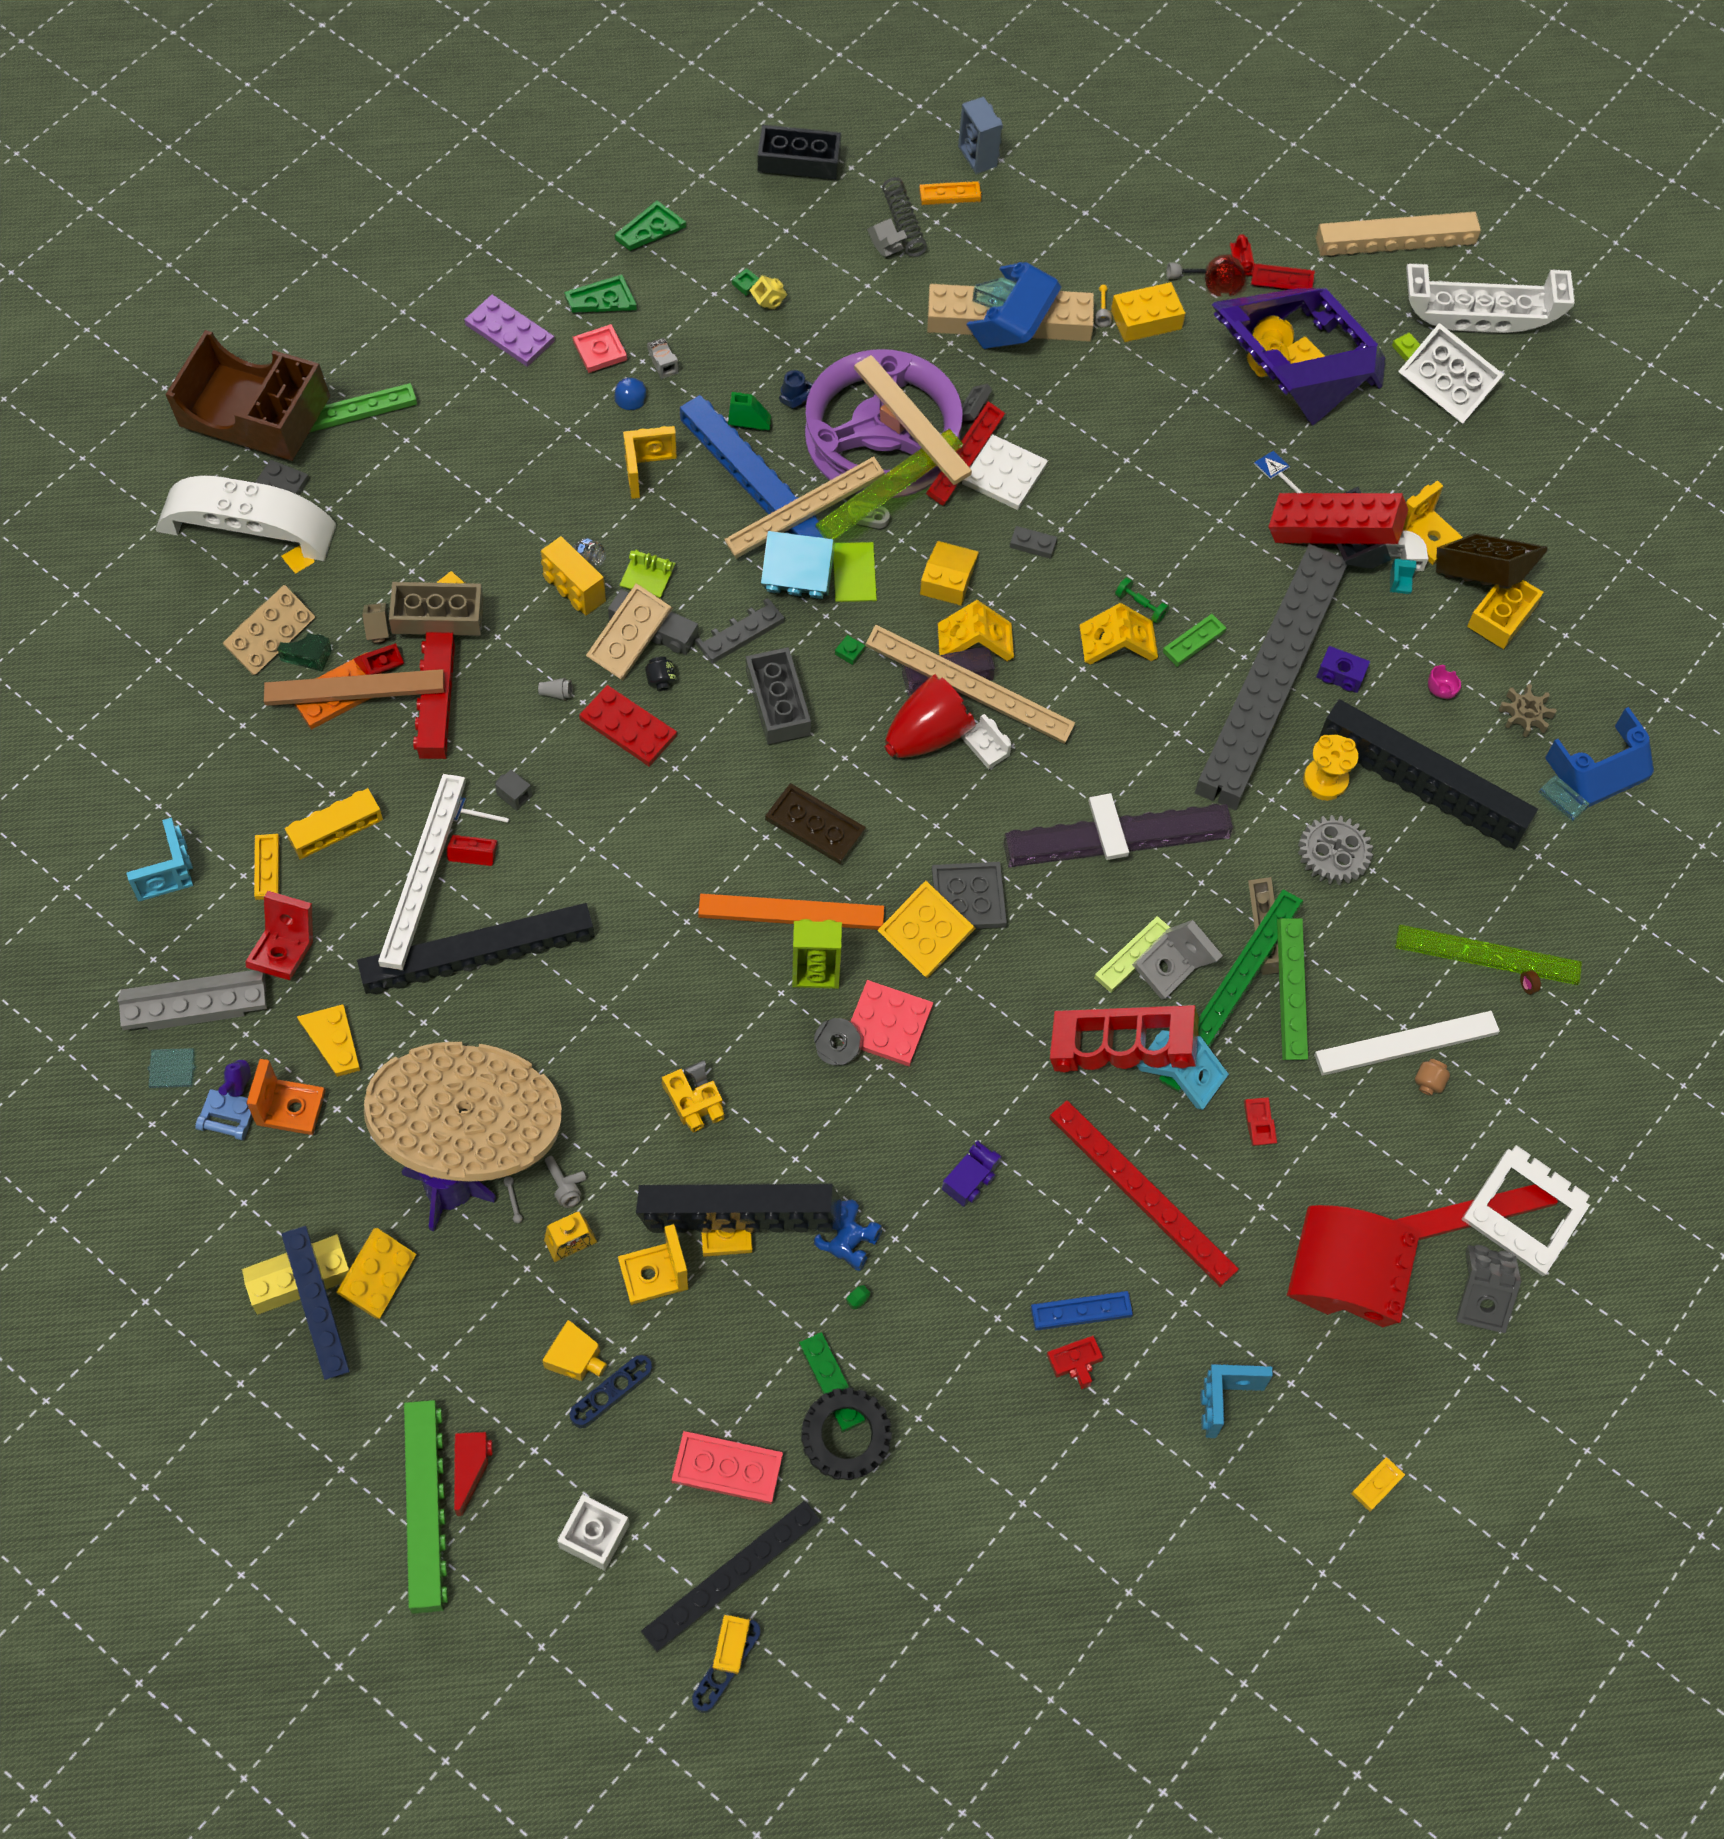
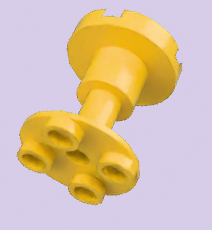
[1247,316,1294,377]
[1303,735,1358,801]

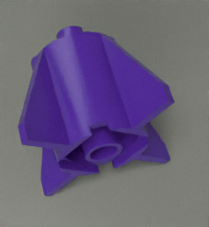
[402,1167,496,1231]

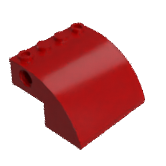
[1287,1205,1420,1328]

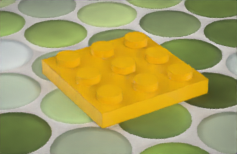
[878,881,976,978]

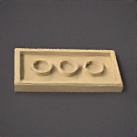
[586,583,673,681]

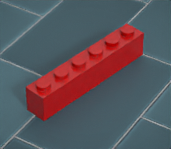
[413,632,455,759]

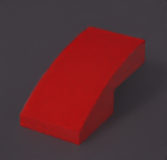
[1244,1097,1277,1146]

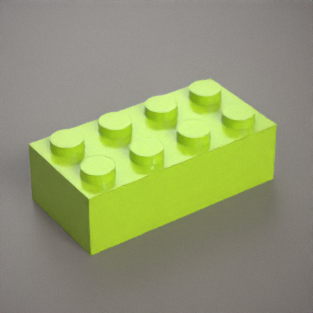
[792,919,842,989]

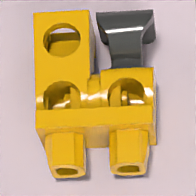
[662,1060,724,1133]

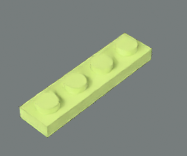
[1094,916,1171,993]

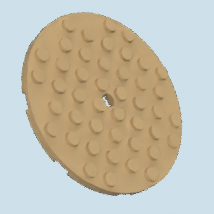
[364,1042,562,1181]

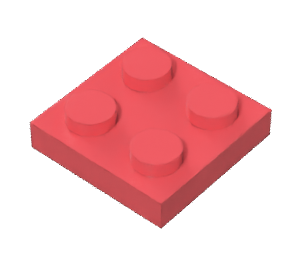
[573,325,627,373]

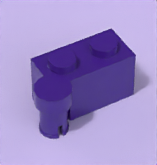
[942,1140,1002,1207]

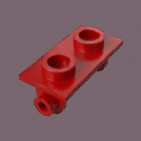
[1230,234,1254,276]

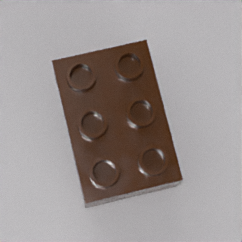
[165,330,330,461]

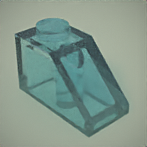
[972,277,1017,308]

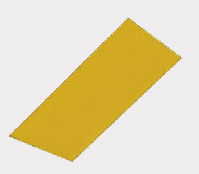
[281,545,314,574]

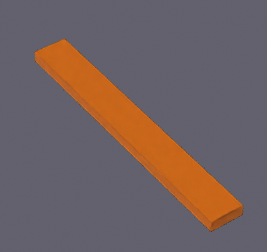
[698,894,884,930]

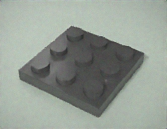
[931,862,1007,929]

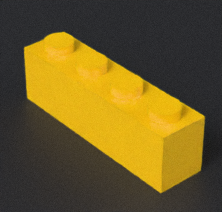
[285,788,383,860]

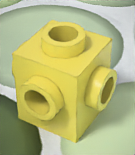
[750,275,787,310]

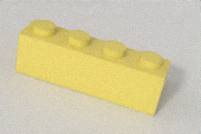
[242,1235,350,1315]

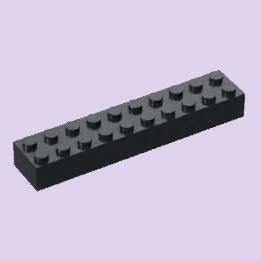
[1318,699,1538,850]

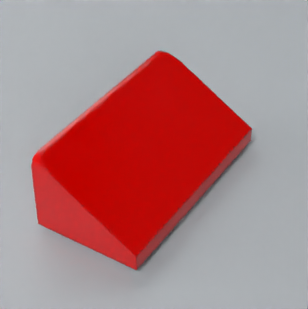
[354,643,404,675]
[447,835,497,866]

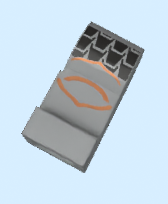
[647,338,678,379]

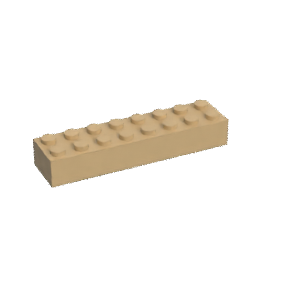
[927,284,1093,341]

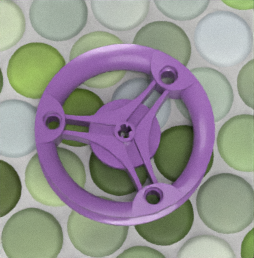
[805,349,962,499]

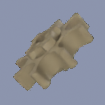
[1499,684,1557,737]

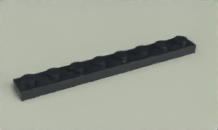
[641,1500,821,1653]

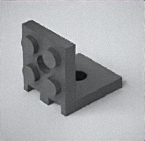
[1456,1245,1521,1333]

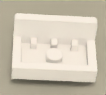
[961,714,1011,769]

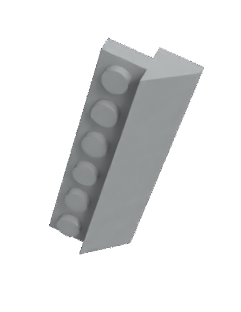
[117,970,267,1030]

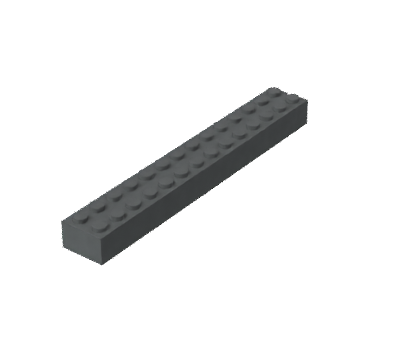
[1195,544,1347,810]

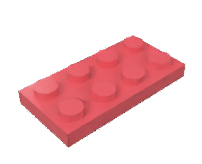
[672,1431,783,1504]

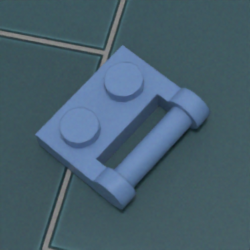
[195,1089,253,1141]

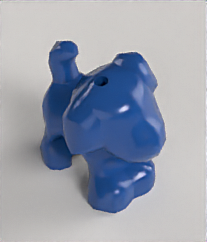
[814,1199,882,1271]

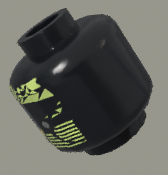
[645,657,676,691]

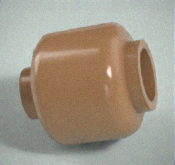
[1415,1059,1450,1096]

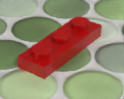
[1251,263,1315,289]

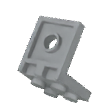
[1132,920,1223,1000]

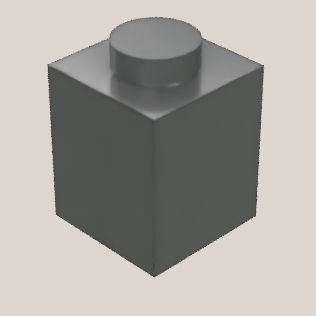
[495,770,532,811]

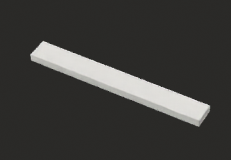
[1314,1011,1500,1076]

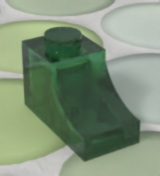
[277,633,332,672]

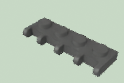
[695,598,784,664]

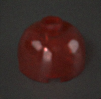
[1205,254,1246,296]

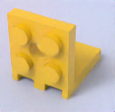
[623,426,677,499]
[1402,480,1463,565]
[938,600,1014,661]
[1080,603,1158,665]
[618,1224,688,1305]

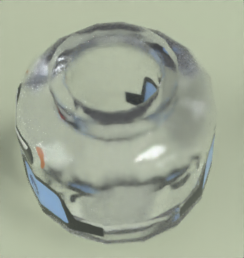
[573,538,606,568]

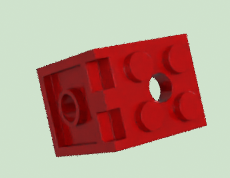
[246,891,313,980]

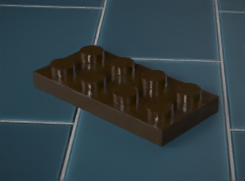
[765,783,866,865]

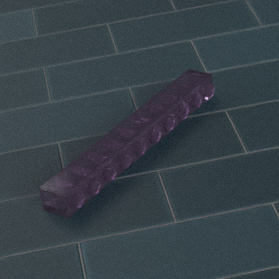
[1003,804,1233,868]

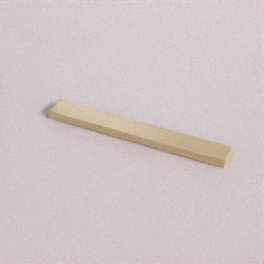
[854,355,972,485]
[724,457,885,559]

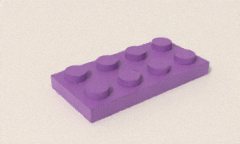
[464,295,555,367]

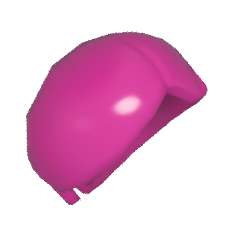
[1428,665,1461,699]

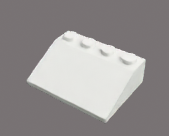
[1398,323,1504,424]

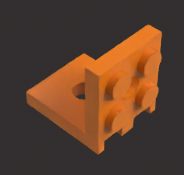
[247,1059,326,1135]

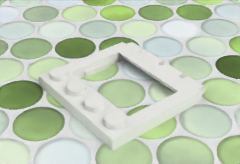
[1461,1145,1590,1276]

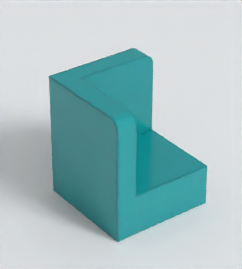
[1390,559,1416,594]

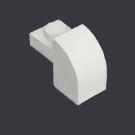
[1386,531,1428,571]

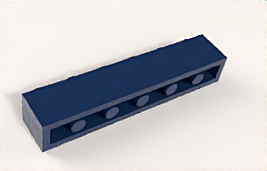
[281,1226,350,1380]

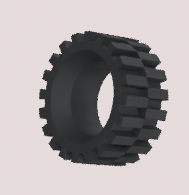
[801,1387,892,1480]

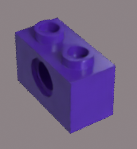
[1316,646,1370,693]

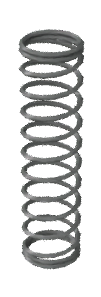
[882,177,927,257]

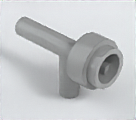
[545,1156,586,1208]

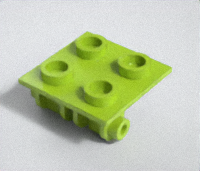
[620,549,675,598]

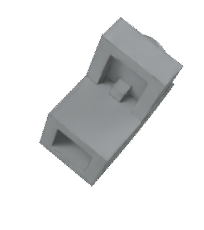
[867,218,907,257]

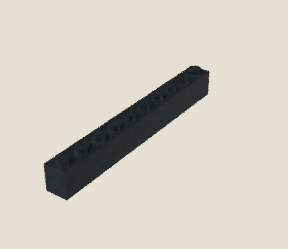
[357,903,595,994]

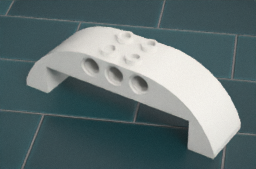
[1406,264,1575,333]
[156,476,336,561]

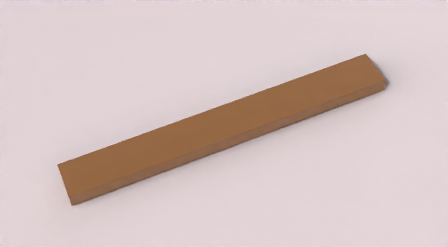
[264,669,444,706]

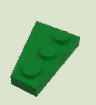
[615,201,686,251]
[564,275,637,313]

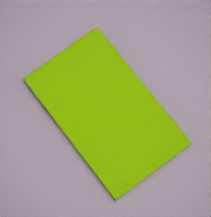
[833,542,877,602]

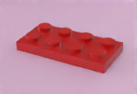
[579,685,677,767]

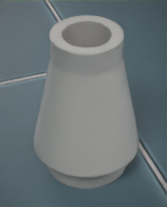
[538,678,573,700]

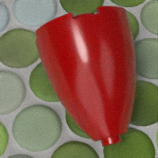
[884,674,976,758]

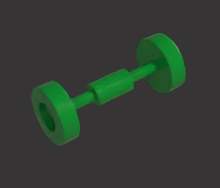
[1115,577,1170,624]

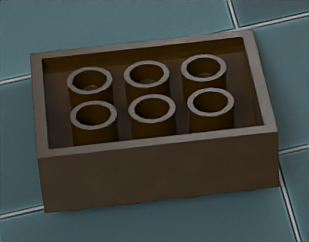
[1436,533,1548,589]

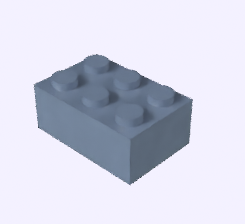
[958,97,1003,174]

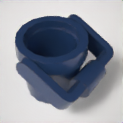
[779,370,813,408]

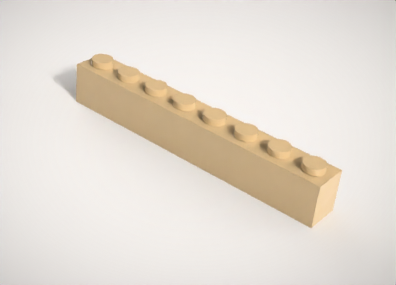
[1316,212,1481,256]

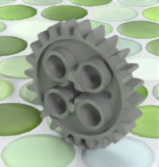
[1298,815,1373,885]

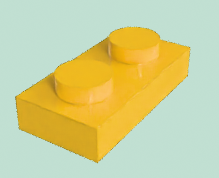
[1351,1457,1405,1512]

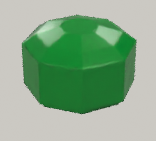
[846,1285,870,1309]

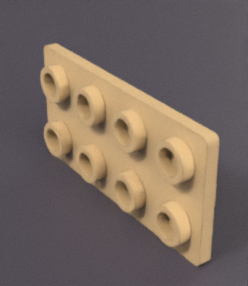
[223,585,315,675]

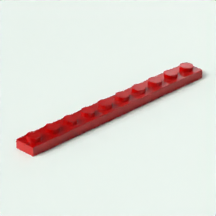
[1049,1100,1239,1288]

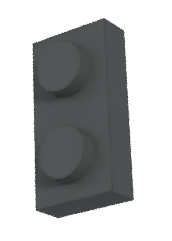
[962,383,992,422]
[1010,526,1057,559]

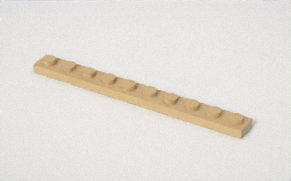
[865,624,1075,744]

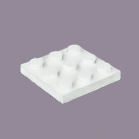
[962,434,1048,510]

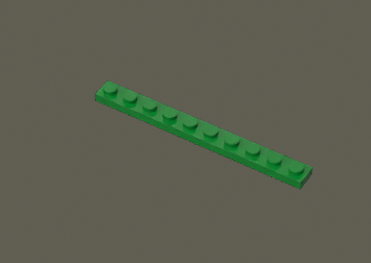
[1159,890,1303,1093]

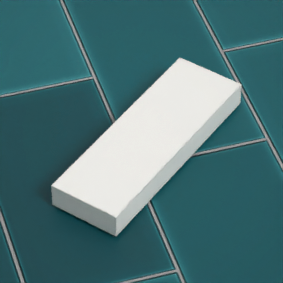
[1088,793,1129,860]

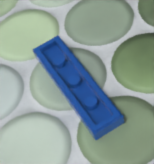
[1031,1291,1133,1331]

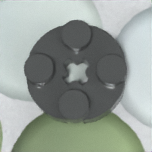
[814,1018,863,1065]

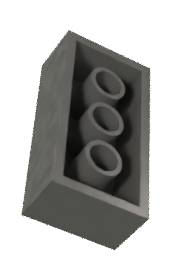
[746,647,811,745]

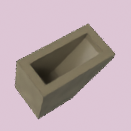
[362,603,389,642]

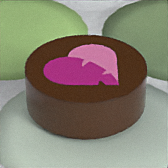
[1520,970,1541,995]

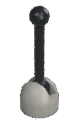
[1167,263,1216,279]

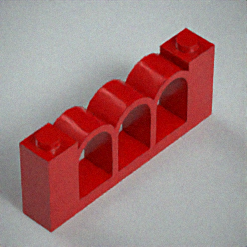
[1050,1005,1199,1072]

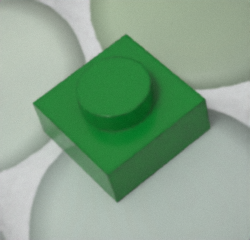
[732,268,759,296]
[835,635,865,665]

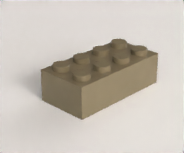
[389,582,484,636]

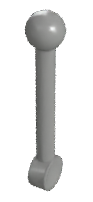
[504,1176,523,1223]

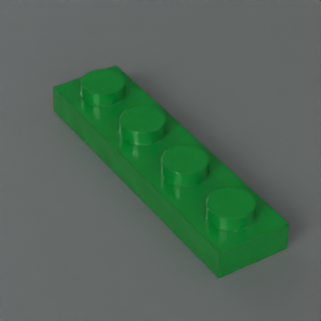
[799,1332,865,1433]

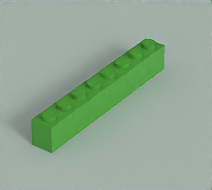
[404,1400,448,1614]

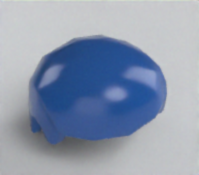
[615,378,646,410]

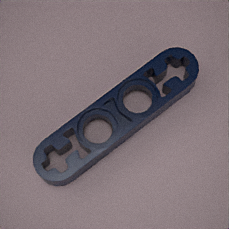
[570,1355,652,1428]
[692,1619,760,1713]

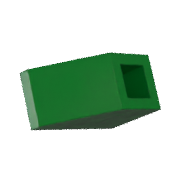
[728,392,771,430]

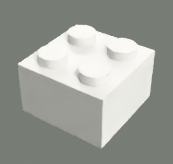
[557,1494,630,1571]

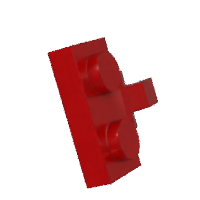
[1047,1336,1103,1389]

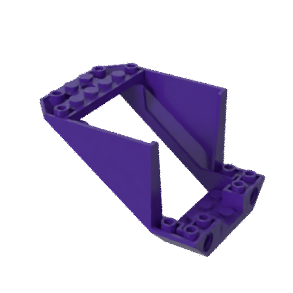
[1212,288,1386,426]

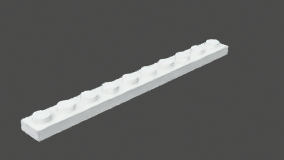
[378,774,466,970]

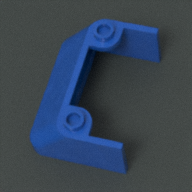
[966,262,1061,349]
[1545,707,1654,807]

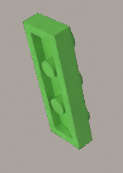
[1163,614,1226,667]

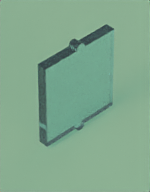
[148,1048,196,1088]

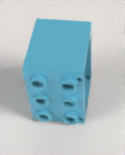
[761,531,835,599]

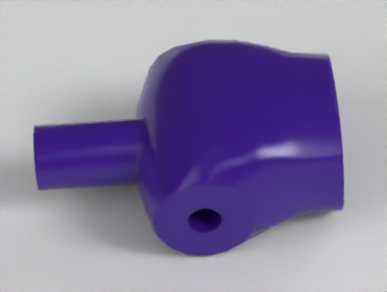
[218,1060,251,1097]

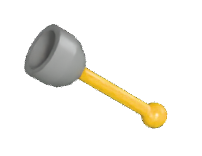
[1095,285,1112,327]

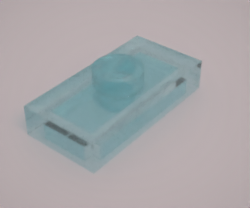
[1539,775,1590,821]

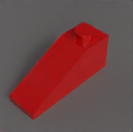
[454,1432,493,1516]

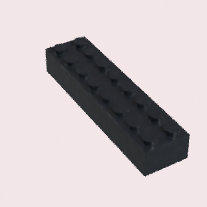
[636,1184,842,1233]

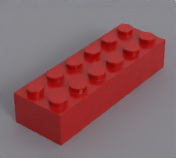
[1268,493,1408,544]

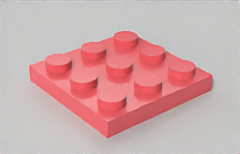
[843,980,933,1067]

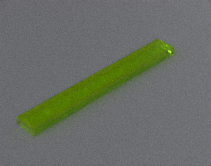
[815,428,963,540]
[1395,924,1582,985]

